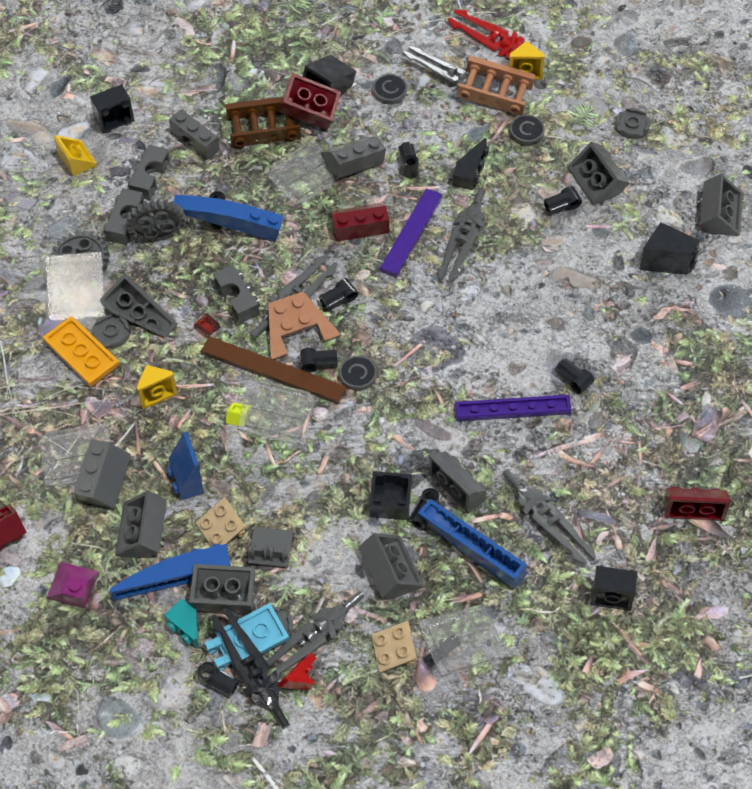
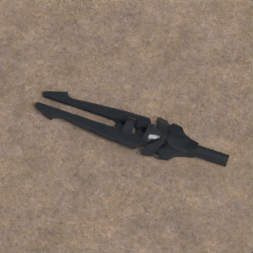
[212,608,290,729]

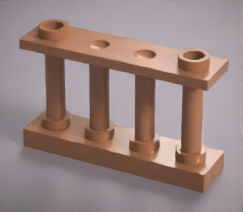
[456,55,536,116]

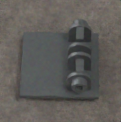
[248,527,293,567]

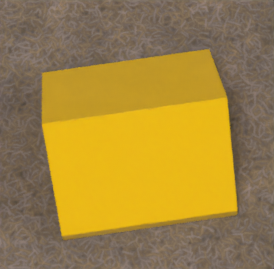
[509,41,545,80]
[53,135,97,177]
[137,365,177,410]

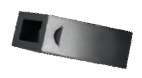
[452,138,489,190]

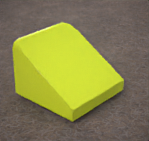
[226,402,251,427]

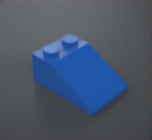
[167,432,204,500]

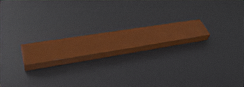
[201,336,346,405]

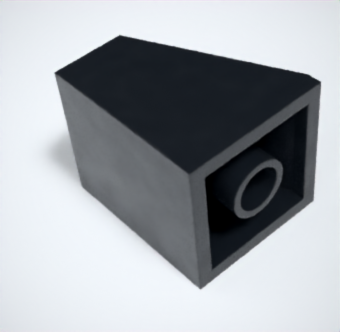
[302,54,357,97]
[639,222,701,275]

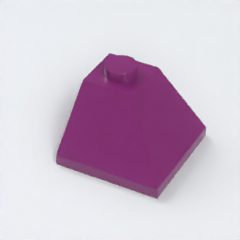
[47,562,99,609]

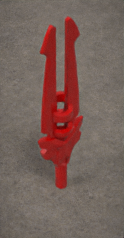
[448,10,545,61]

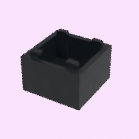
[90,84,135,133]
[369,471,412,520]
[590,565,638,611]

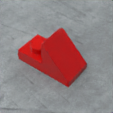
[277,652,317,690]

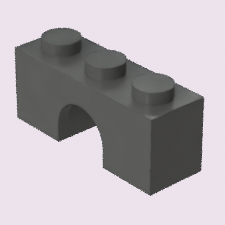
[169,109,220,160]
[128,145,170,200]
[103,188,144,245]
[213,265,260,324]

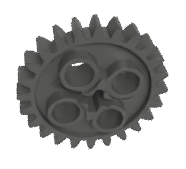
[126,198,185,242]
[50,231,110,285]

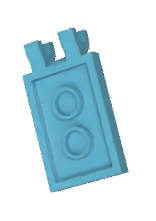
[205,603,290,671]

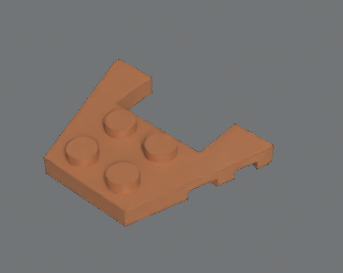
[268,292,340,360]

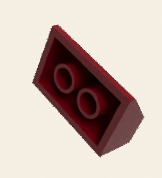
[278,73,341,130]
[330,202,390,242]
[664,487,730,521]
[0,504,27,550]

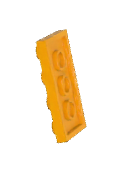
[42,316,120,387]

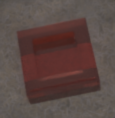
[193,313,220,338]

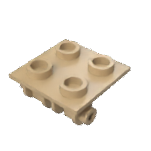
[196,497,246,546]
[372,621,417,673]

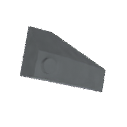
[99,273,178,338]

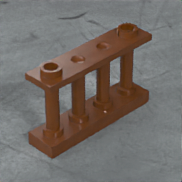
[225,97,301,148]

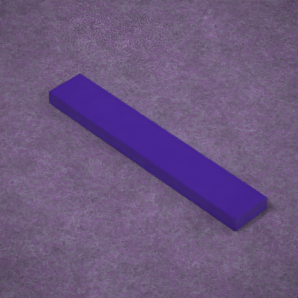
[380,188,443,278]
[455,395,572,422]

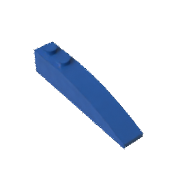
[174,195,283,242]
[418,499,527,589]
[110,544,231,601]

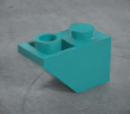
[164,598,199,648]

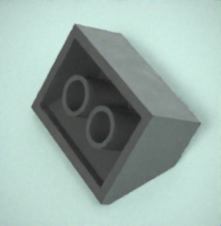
[321,137,386,179]
[567,141,630,205]
[700,174,743,236]
[74,439,131,510]
[429,452,486,514]
[115,491,167,558]
[359,533,424,598]
[189,564,255,614]

